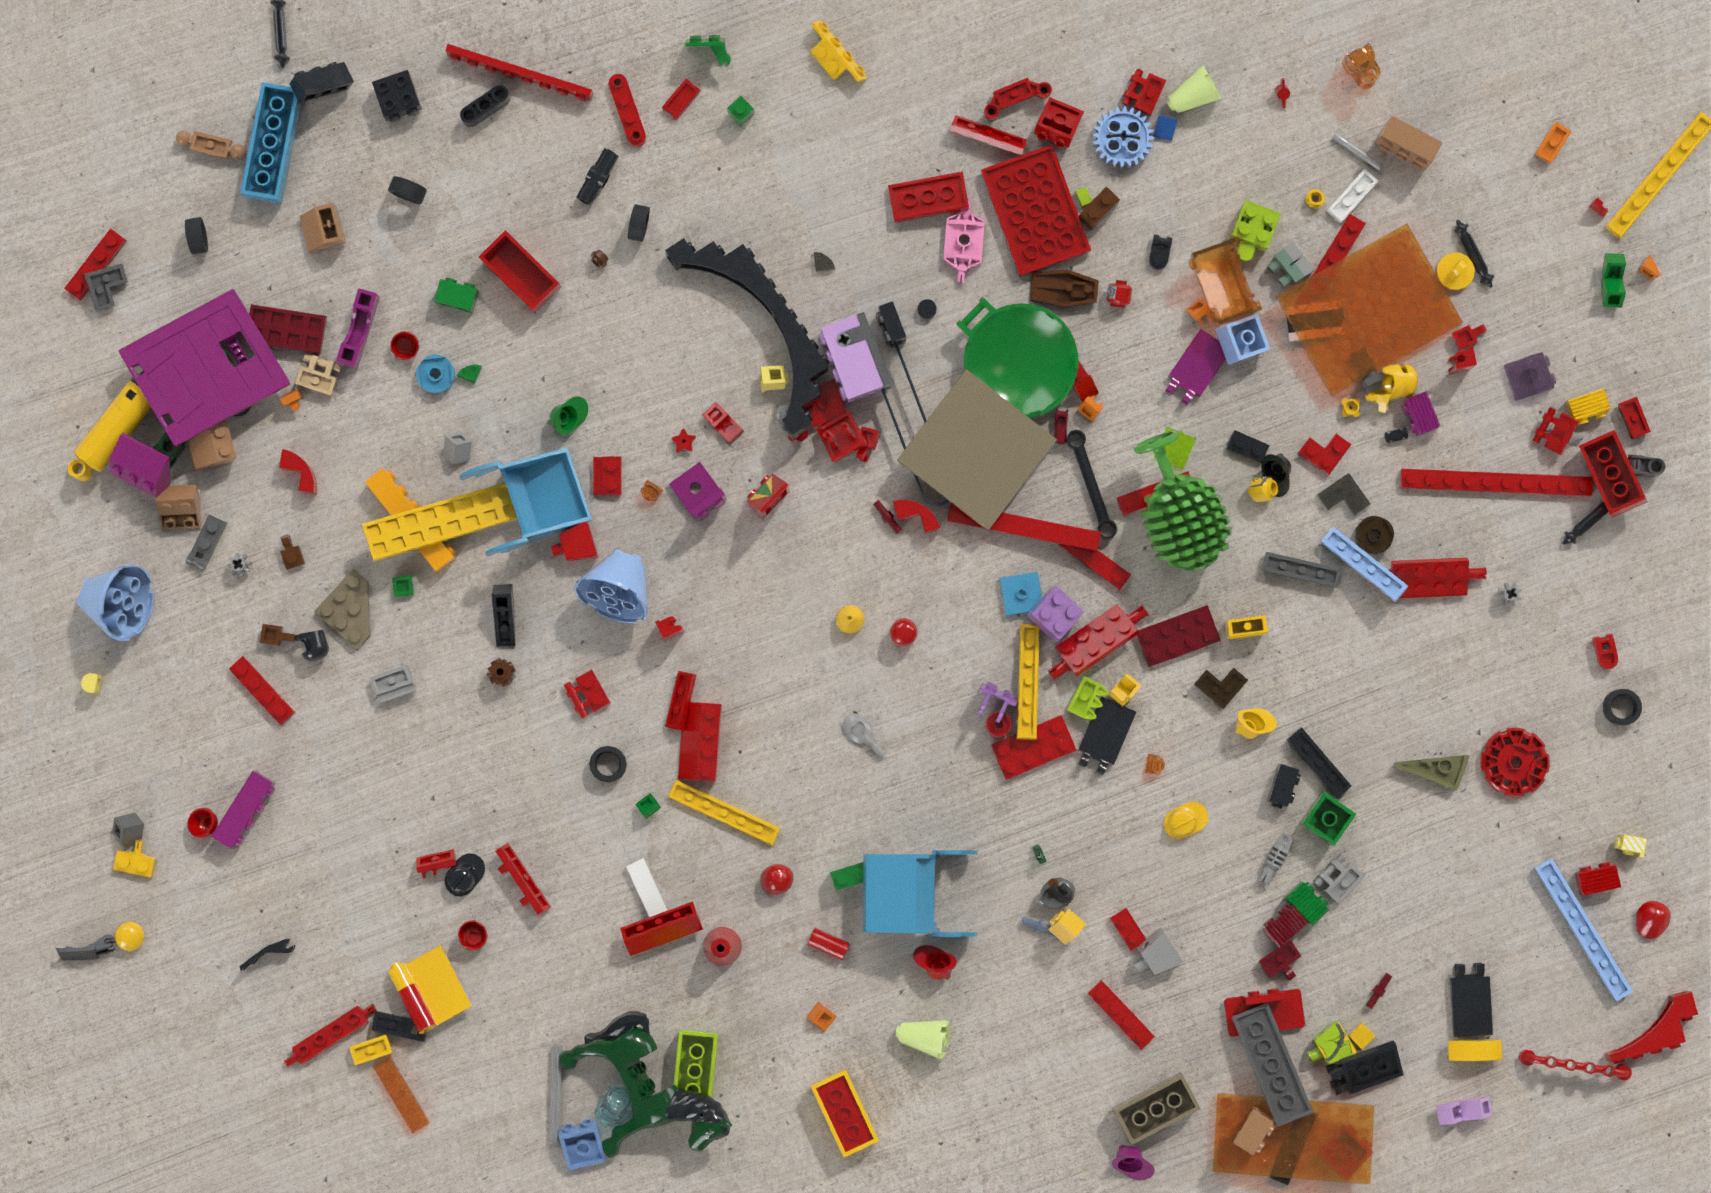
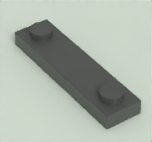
[1262,552,1341,588]

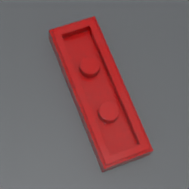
[665,671,697,731]

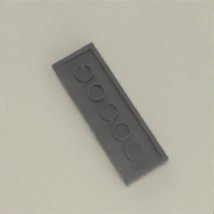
[1232,1002,1313,1127]

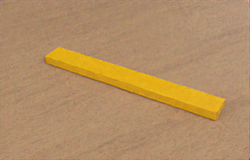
[1605,111,1711,239]

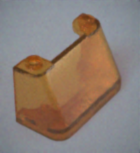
[1188,238,1262,326]

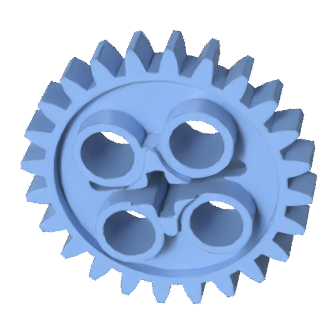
[1092,106,1154,169]

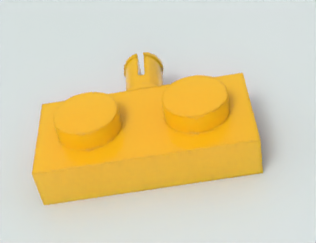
[113,840,156,878]

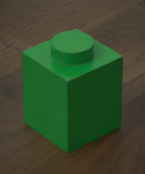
[727,96,754,127]

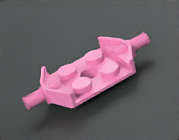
[943,199,985,283]

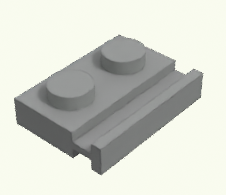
[370,665,416,704]

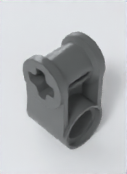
[1628,454,1666,477]

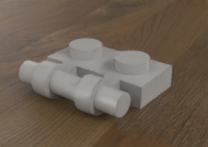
[1314,854,1365,904]

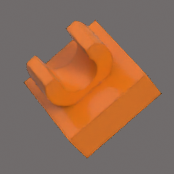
[1185,299,1211,324]
[280,388,301,411]
[1077,396,1103,422]

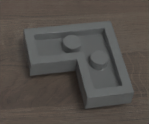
[84,264,128,311]

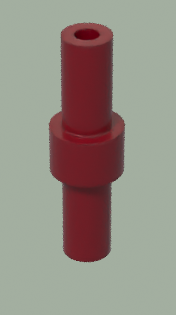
[873,500,902,534]
[1366,973,1392,1009]

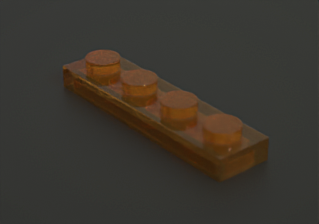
[373,1056,430,1133]

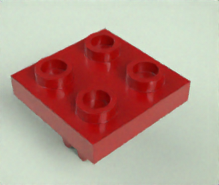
[817,411,867,463]

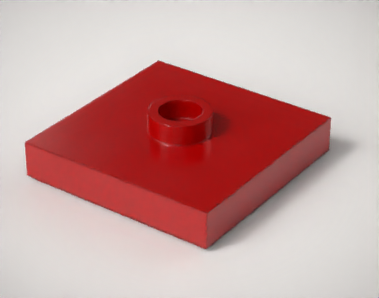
[805,379,847,429]

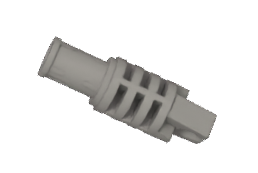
[1258,833,1294,885]

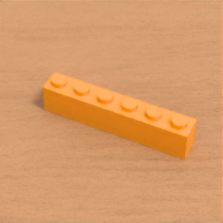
[365,468,456,573]

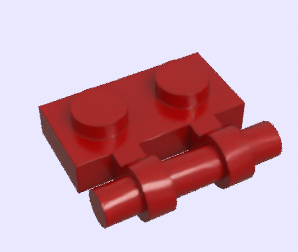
[1122,69,1166,116]
[1532,406,1580,455]
[564,669,611,719]

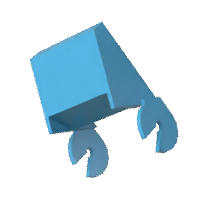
[459,448,592,557]
[863,850,978,937]

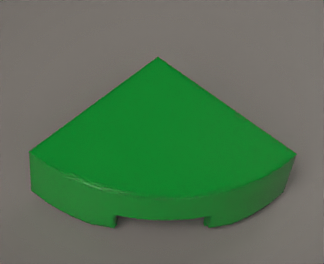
[457,364,482,384]

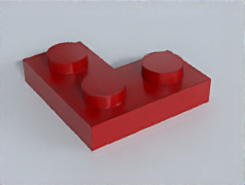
[1298,433,1352,476]

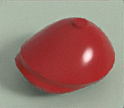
[1636,901,1671,939]

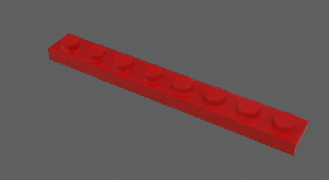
[445,44,593,102]

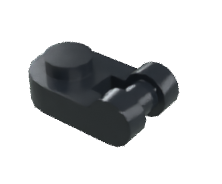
[1149,234,1173,270]

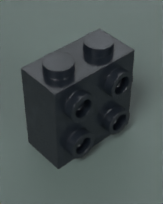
[372,70,422,122]

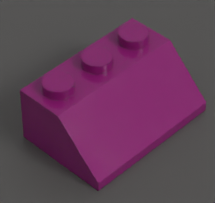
[109,433,171,497]

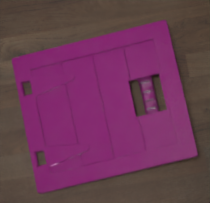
[118,289,290,447]

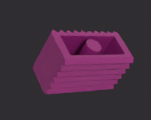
[1402,391,1441,436]

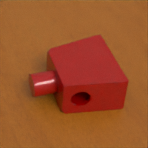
[551,521,598,561]

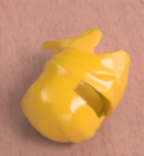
[1365,364,1418,413]

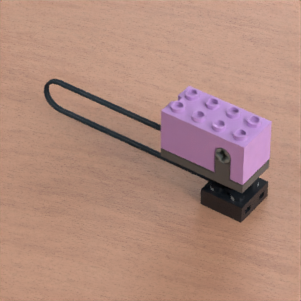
[819,301,948,507]

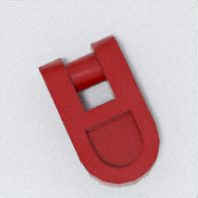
[1592,634,1618,669]

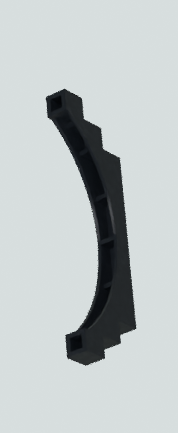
[665,238,830,439]

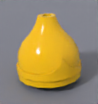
[835,605,865,634]

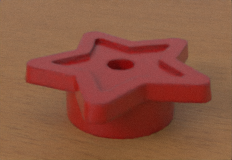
[671,428,696,452]

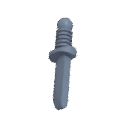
[1022,916,1056,937]

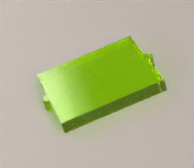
[1154,427,1196,469]

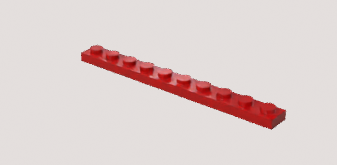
[1400,469,1593,497]

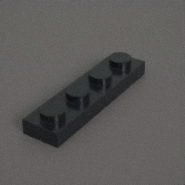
[1286,727,1352,799]

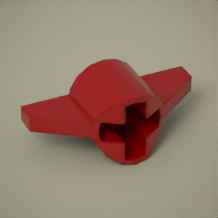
[1275,78,1290,108]

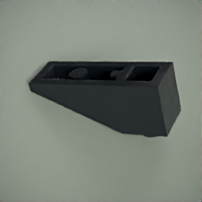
[492,584,516,647]

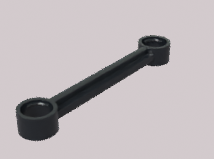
[1066,430,1117,540]

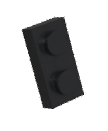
[1227,430,1270,463]

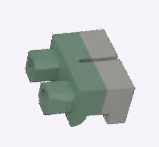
[1267,241,1314,289]

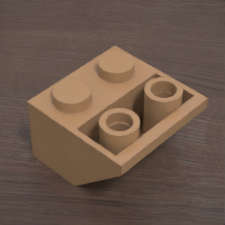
[300,203,346,253]
[155,484,201,531]

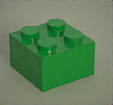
[1299,792,1356,846]

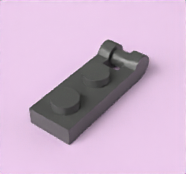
[186,514,227,571]

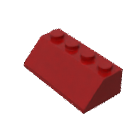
[678,702,722,781]

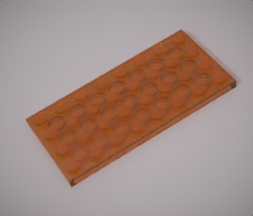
[1213,1093,1374,1184]

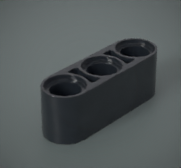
[460,85,510,127]

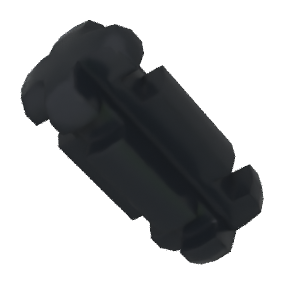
[1384,428,1408,443]

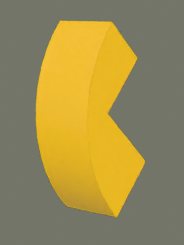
[1448,1039,1502,1061]

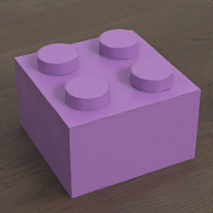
[1026,586,1084,641]

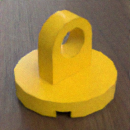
[1436,252,1475,291]

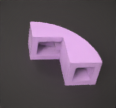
[1436,1096,1493,1125]

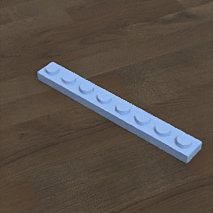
[1534,858,1633,1001]

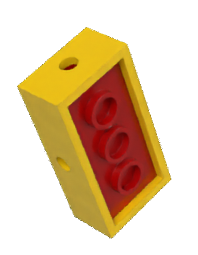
[810,1068,879,1158]

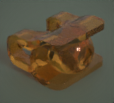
[1342,43,1381,90]

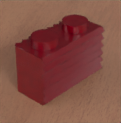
[1262,904,1308,948]

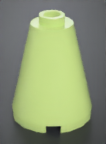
[1167,65,1222,113]
[896,1020,951,1059]

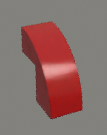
[279,449,317,495]
[893,500,940,534]

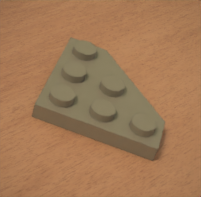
[314,569,370,650]

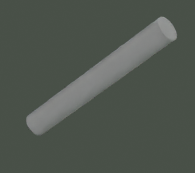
[1332,133,1383,171]

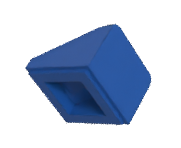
[1154,115,1177,141]

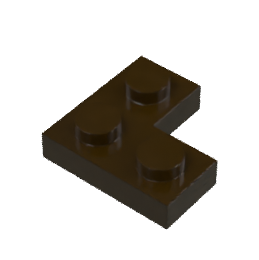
[1194,668,1248,709]

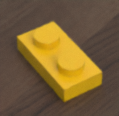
[349,1034,393,1065]

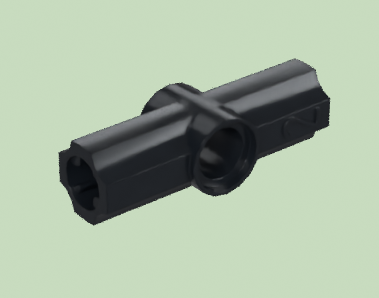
[576,148,619,206]

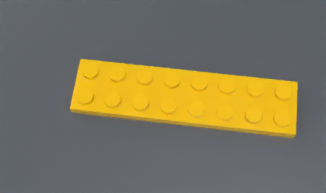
[362,482,518,562]

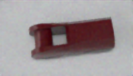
[1053,409,1068,444]

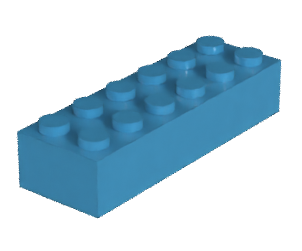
[240,82,302,204]

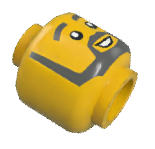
[1248,477,1278,502]

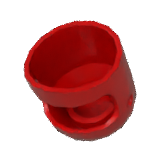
[890,618,918,646]

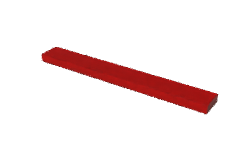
[947,503,1101,552]

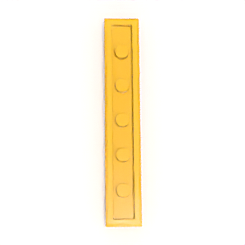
[1017,624,1040,740]
[668,780,781,846]

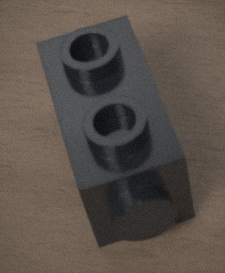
[1267,764,1301,809]

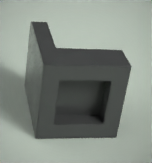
[112,813,144,844]

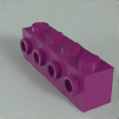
[211,771,276,849]

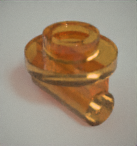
[641,480,664,501]
[1145,754,1165,775]

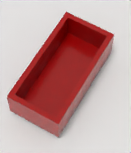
[478,230,561,314]

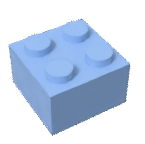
[1215,314,1270,365]

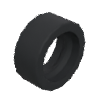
[388,176,427,204]
[628,204,650,242]
[185,217,208,255]
[1603,689,1642,725]
[589,746,627,783]

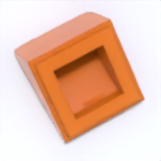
[1638,255,1660,280]
[807,1002,837,1031]

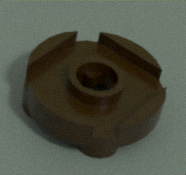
[1355,516,1394,554]

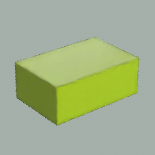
[1075,187,1092,207]

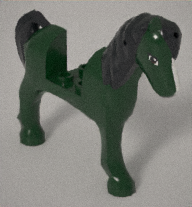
[560,1011,732,1158]

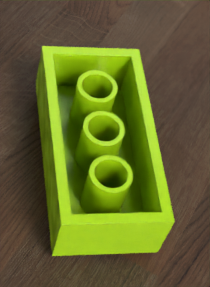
[674,1029,719,1098]

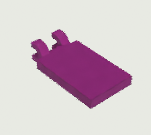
[1165,329,1226,405]

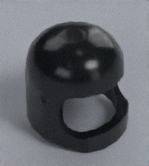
[294,630,329,661]

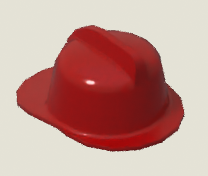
[913,945,957,980]

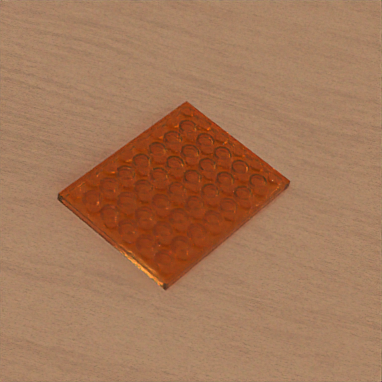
[1276,223,1463,397]

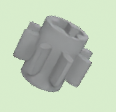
[227,553,252,577]
[1497,582,1522,606]

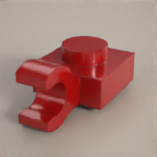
[1451,324,1487,351]
[856,426,881,463]

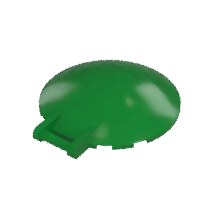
[956,296,1079,418]

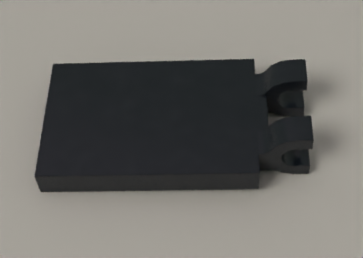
[1078,696,1136,775]
[1450,963,1493,1037]
[1326,1040,1404,1096]

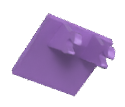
[978,682,1018,723]

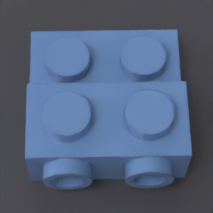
[559,1119,607,1171]

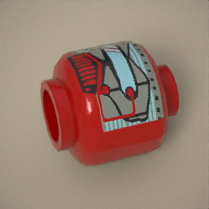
[1106,280,1133,308]

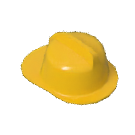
[1235,708,1277,739]
[1163,801,1208,839]

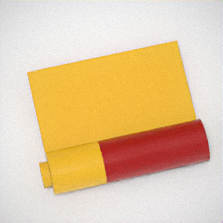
[388,945,472,1034]

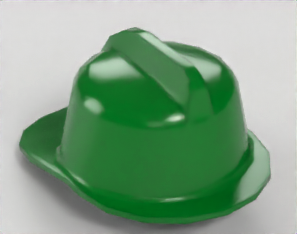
[548,396,588,435]

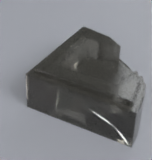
[814,252,835,272]

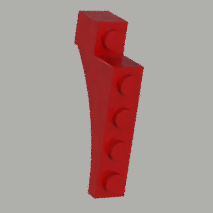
[1605,991,1698,1064]

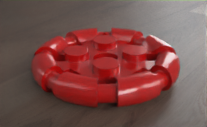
[1480,727,1550,797]

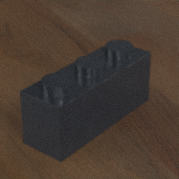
[289,62,354,103]

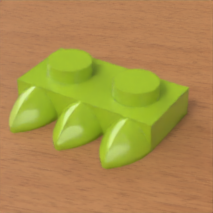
[1067,676,1108,720]

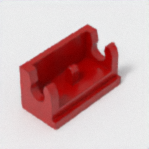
[1448,346,1477,374]
[655,616,684,641]

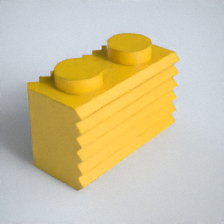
[1564,388,1611,425]
[1225,614,1268,640]
[1048,909,1086,945]

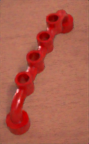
[1519,1049,1632,1080]

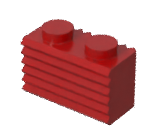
[1575,862,1621,896]

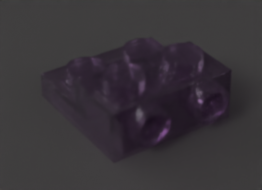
[1503,352,1556,401]

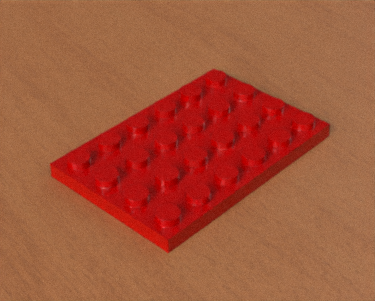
[981,144,1091,277]

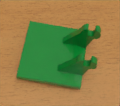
[685,35,731,66]

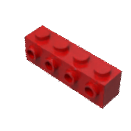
[620,901,703,956]

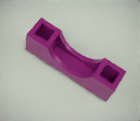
[336,288,380,369]

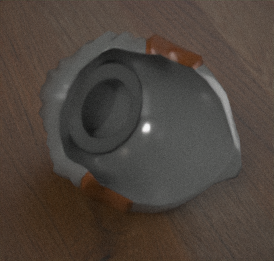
[1039,877,1075,910]

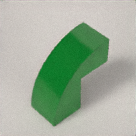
[1601,253,1626,308]

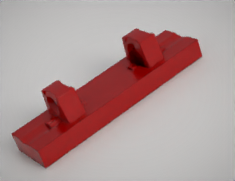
[495,843,551,915]

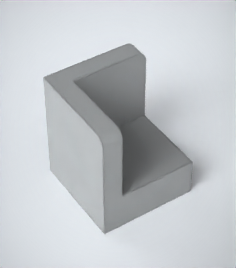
[443,432,472,464]

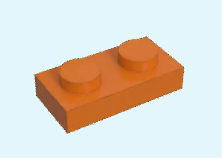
[1534,122,1572,164]

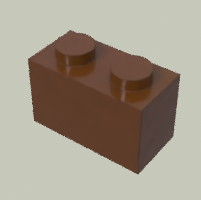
[1079,186,1120,230]

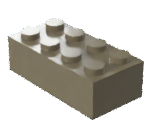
[1112,1072,1201,1145]

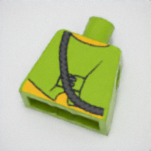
[1307,1020,1357,1064]

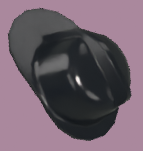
[1261,453,1291,497]
[445,853,485,897]

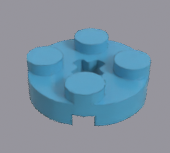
[416,355,455,393]

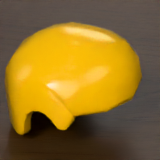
[114,921,145,951]

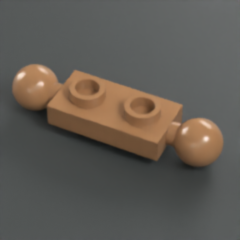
[176,131,246,160]

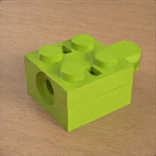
[1230,200,1281,263]

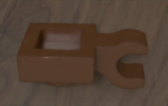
[280,534,306,570]
[260,624,295,646]

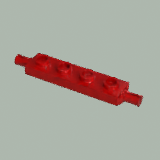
[284,1004,377,1067]

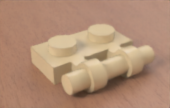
[294,354,342,396]

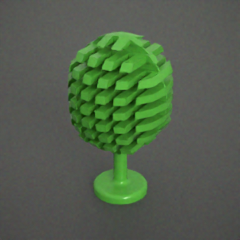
[1133,430,1232,571]

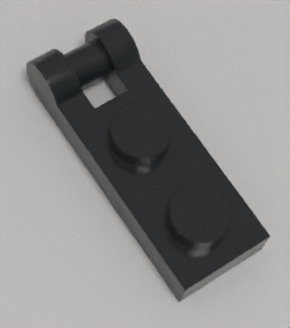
[371,1011,426,1042]

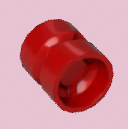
[985,712,1012,738]

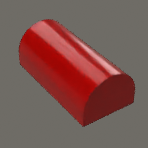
[807,928,850,961]

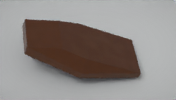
[1030,269,1099,307]

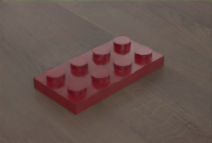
[244,304,327,354]
[1137,605,1221,667]

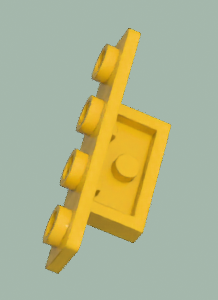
[810,20,868,82]

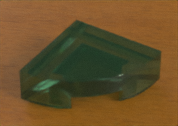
[1032,844,1047,864]

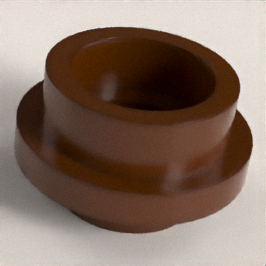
[591,250,609,267]

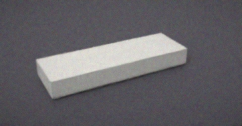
[1326,169,1379,224]
[626,858,668,917]

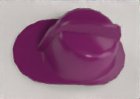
[1112,1145,1155,1180]

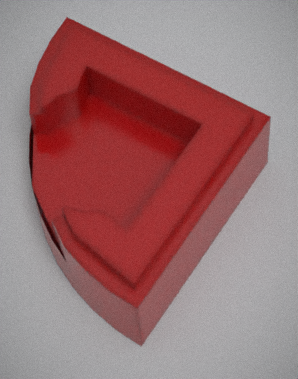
[1588,198,1608,218]

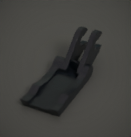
[56,935,116,961]
[239,939,296,971]

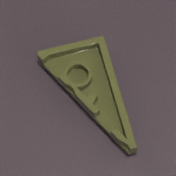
[1393,755,1470,791]

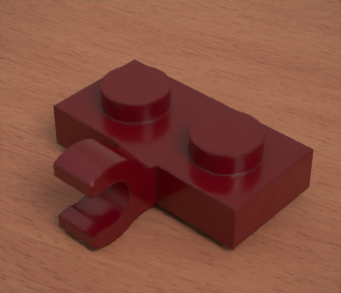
[1258,940,1301,980]

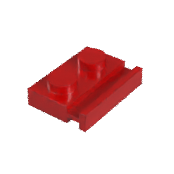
[593,456,622,495]

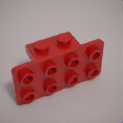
[1224,988,1305,1037]

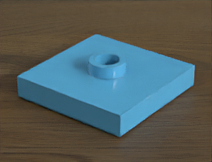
[1000,572,1042,616]

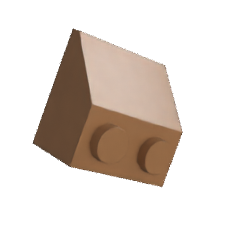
[187,421,237,470]

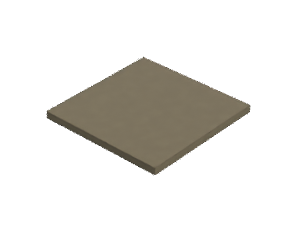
[897,369,1057,531]

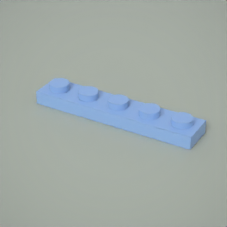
[1321,527,1408,602]

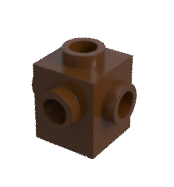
[487,658,516,687]

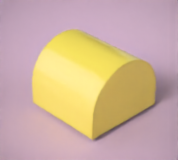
[81,673,103,694]

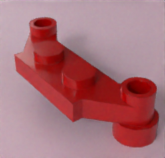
[984,78,1052,121]

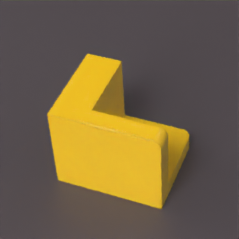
[1109,674,1142,706]

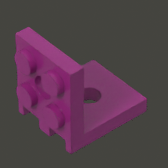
[669,462,727,521]

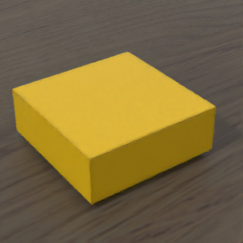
[1348,1022,1376,1050]

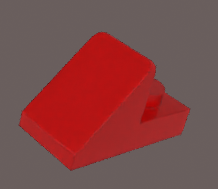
[1072,361,1099,403]

